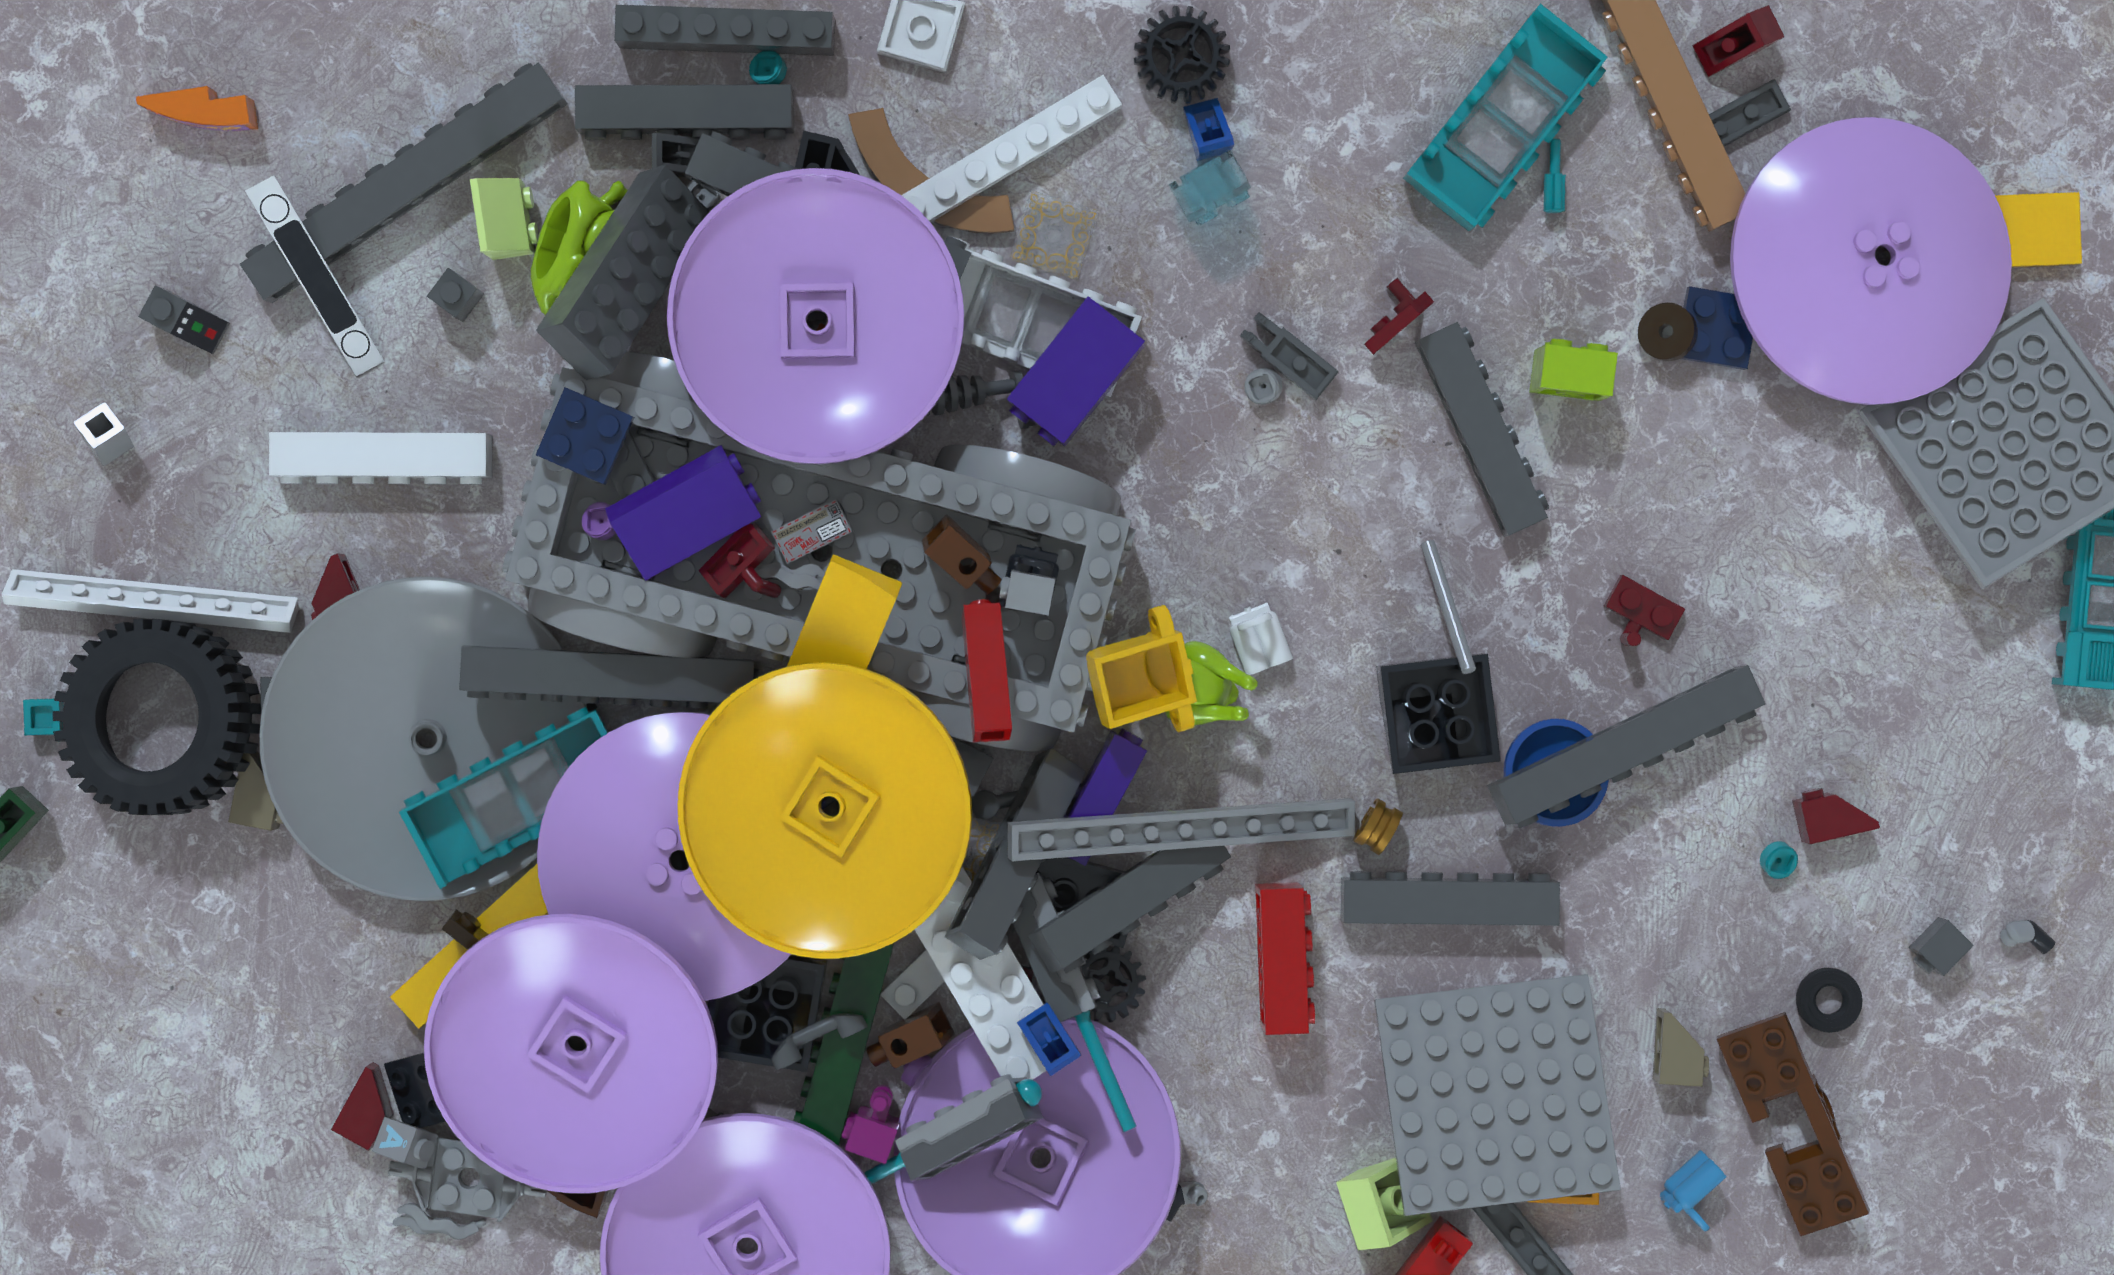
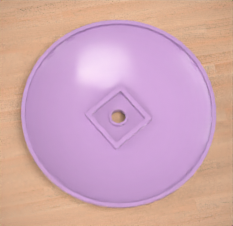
[1730,117,2012,405]
[667,168,964,464]
[537,712,791,1001]
[424,914,718,1193]
[894,1017,1181,1275]
[600,1113,890,1275]

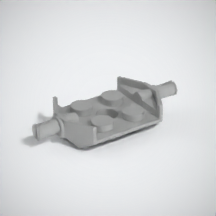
[388,1137,547,1222]

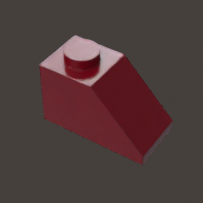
[1692,5,1785,77]
[311,553,360,620]
[1792,788,1880,844]
[331,1062,393,1151]

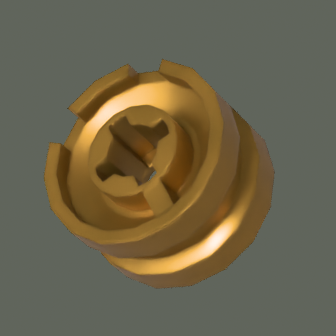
[1353,798,1403,855]

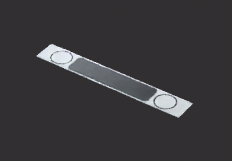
[245,175,384,376]

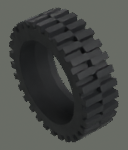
[53,618,261,815]

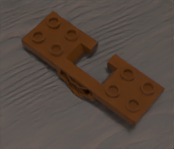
[1717,1012,1870,1236]

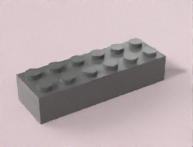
[536,165,710,380]

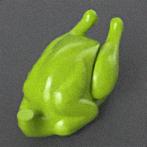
[531,180,628,315]
[1165,641,1258,726]

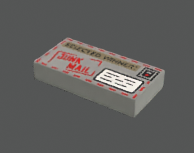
[771,499,853,564]

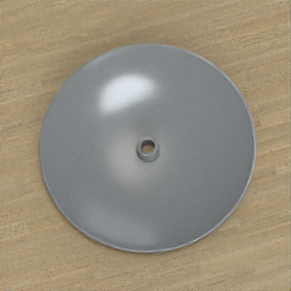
[259,577,587,901]

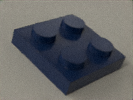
[1680,286,1753,370]
[536,387,635,485]

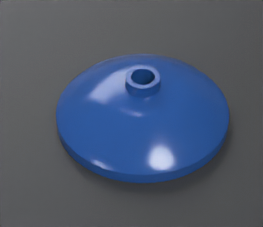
[1503,719,1609,827]

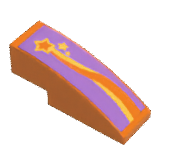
[136,86,258,131]

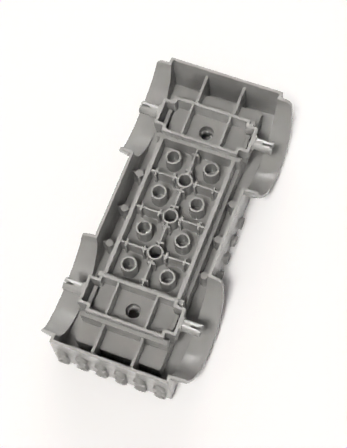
[502,351,1136,751]

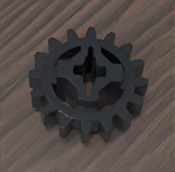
[1081,946,1146,1023]

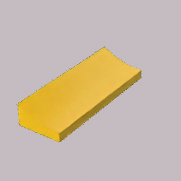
[787,554,902,669]

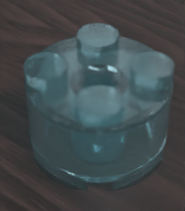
[1168,149,1252,225]

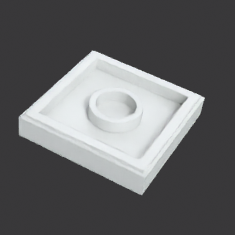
[877,0,965,73]

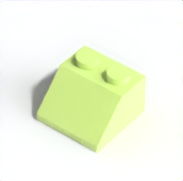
[470,178,539,260]
[1336,1158,1432,1250]

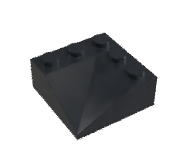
[1376,653,1501,774]
[708,955,828,1072]

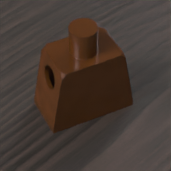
[922,514,1002,595]
[866,1002,955,1069]

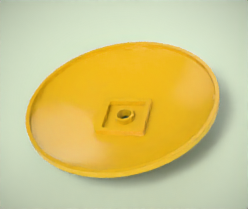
[677,662,972,959]

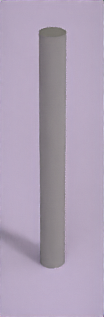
[1421,540,1476,674]

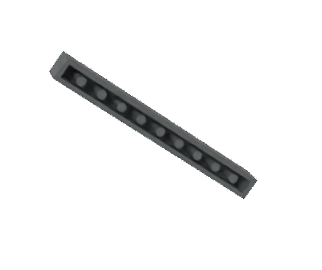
[240,62,568,303]

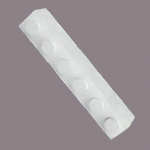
[269,432,492,485]

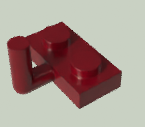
[1364,278,1434,355]

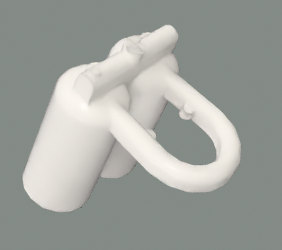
[1229,603,1293,675]

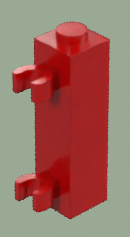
[962,599,1012,743]
[1395,1216,1473,1275]

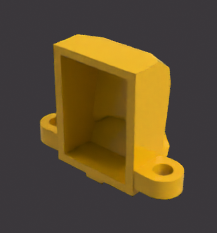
[1086,605,1197,732]

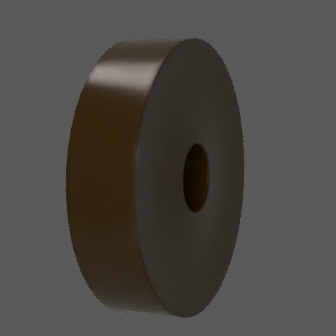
[1638,302,1698,361]

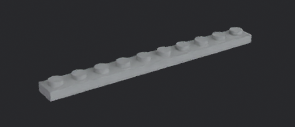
[1008,798,1355,861]

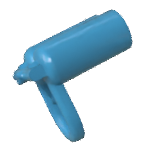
[1660,1150,1727,1232]

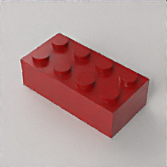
[1255,882,1315,1035]

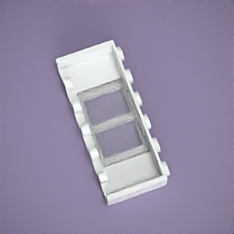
[944,237,1142,400]

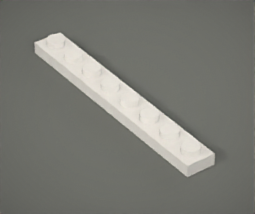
[901,75,1122,223]
[2,569,299,633]

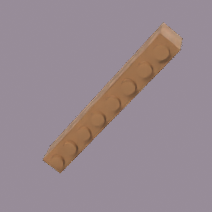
[1601,0,1745,232]

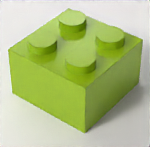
[1529,339,1618,401]

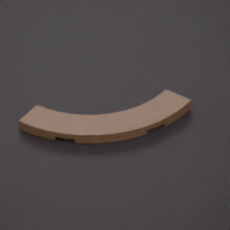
[848,108,1014,234]

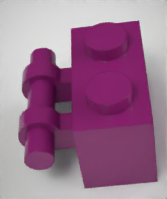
[841,1085,900,1164]

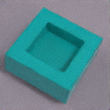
[23,698,64,736]

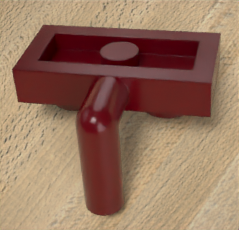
[698,522,781,599]
[1604,575,1685,646]

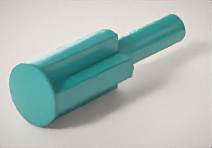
[1543,138,1566,213]

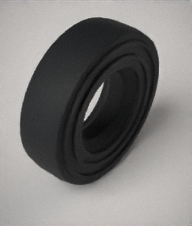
[1796,968,1863,1033]

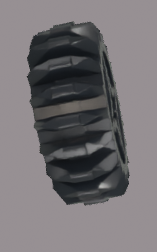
[1134,6,1230,104]

